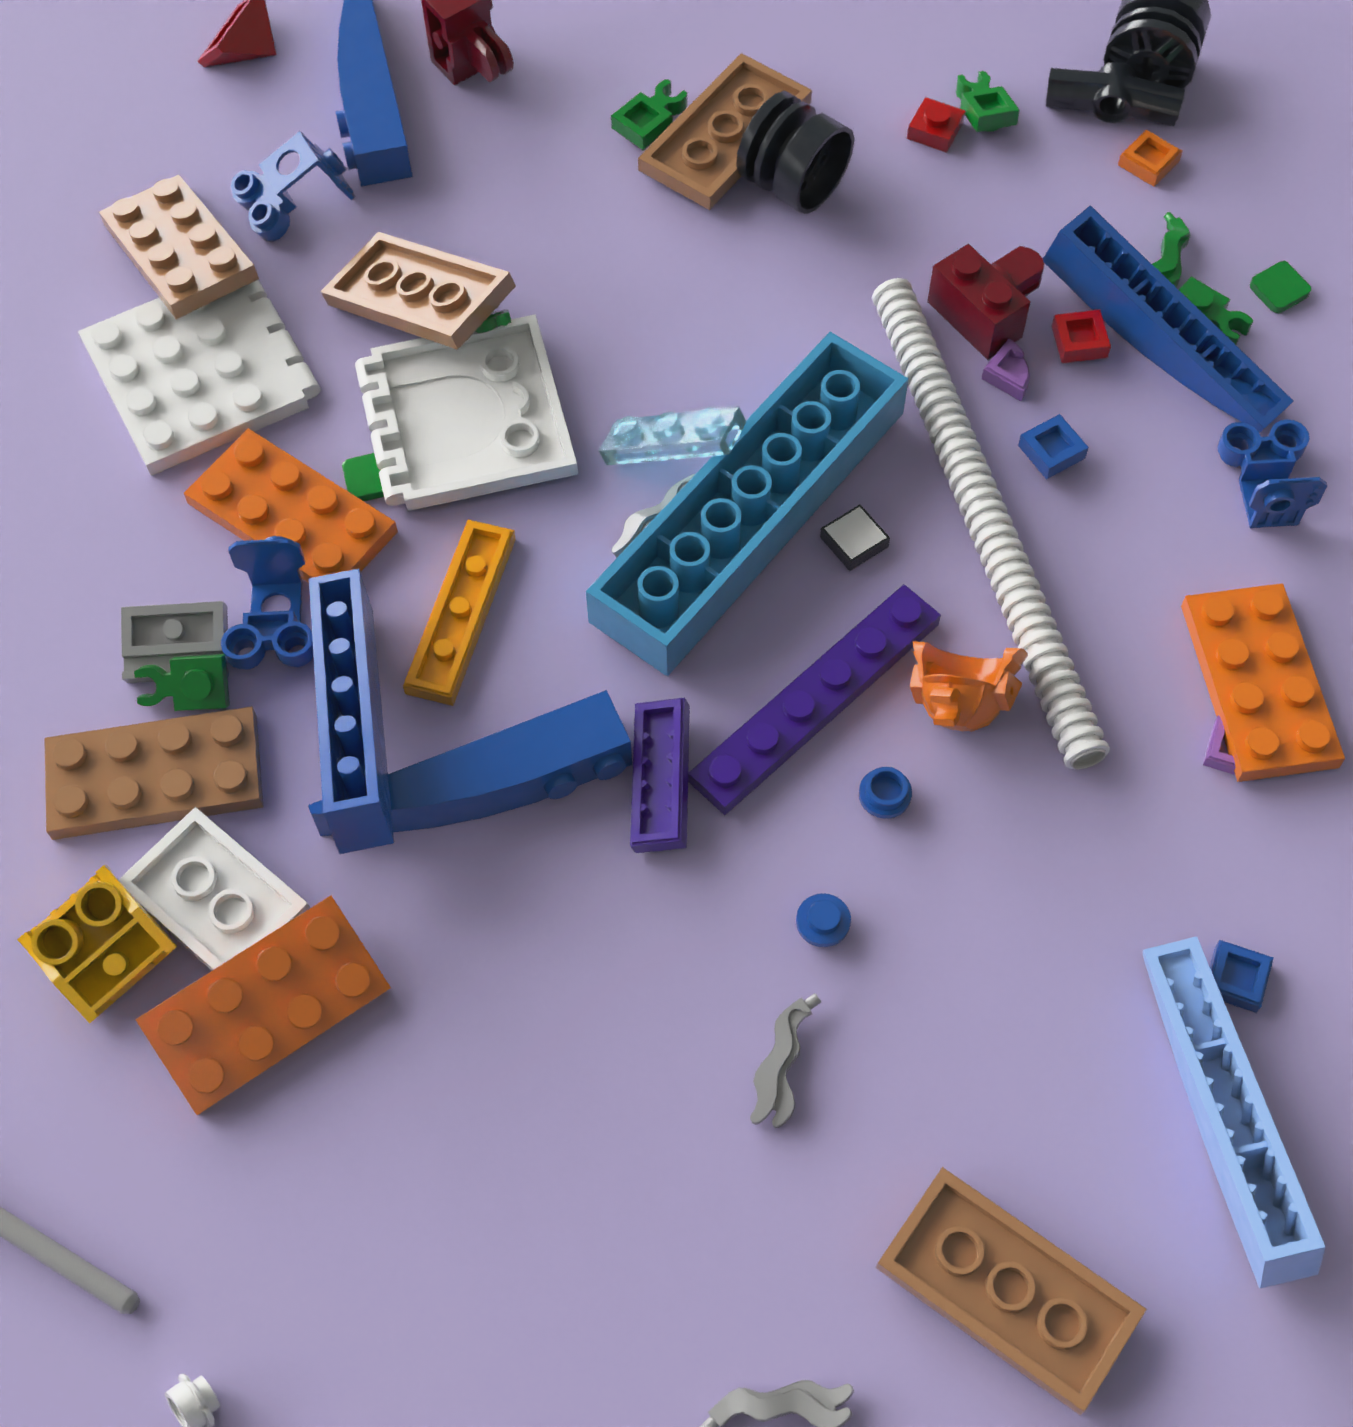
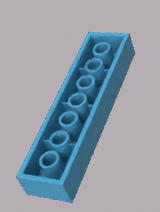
[586,331,909,677]

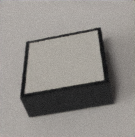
[820,504,890,571]

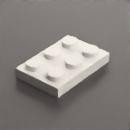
[119,807,310,971]

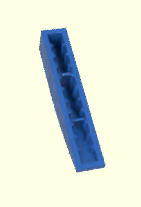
[335,0,413,187]
[1043,205,1294,433]
[308,690,633,836]

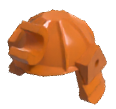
[910,641,1028,732]

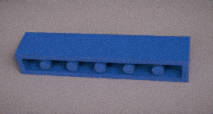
[309,569,394,854]

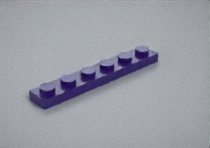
[688,584,941,816]

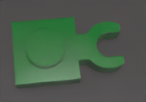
[956,71,1020,132]
[611,79,688,150]
[1179,276,1253,346]
[134,654,230,711]

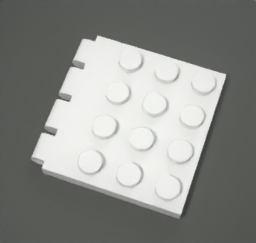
[78,280,321,476]
[355,314,578,511]

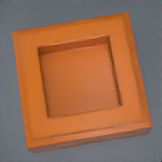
[1118,129,1183,187]

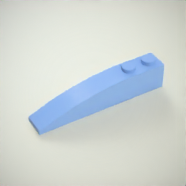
[1143,937,1325,1289]

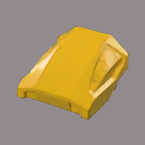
[17,865,177,1023]

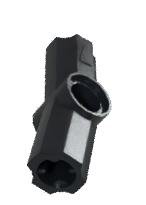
[1046,62,1185,126]

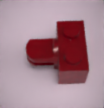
[421,0,514,86]
[927,243,1045,360]

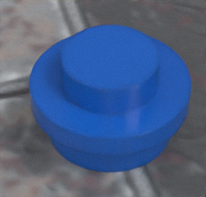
[859,767,912,819]
[796,893,851,947]

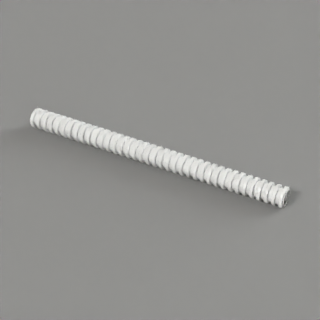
[872,278,1110,769]

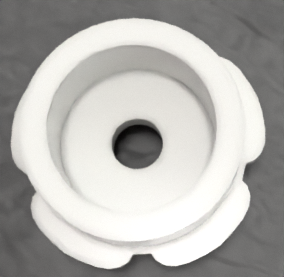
[165,1374,220,1427]

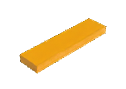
[403,519,516,706]

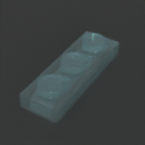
[599,407,747,465]

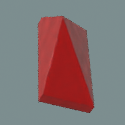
[197,0,276,67]

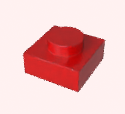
[907,97,965,153]
[1051,309,1111,363]

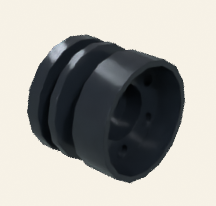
[1103,0,1211,88]
[736,91,855,214]

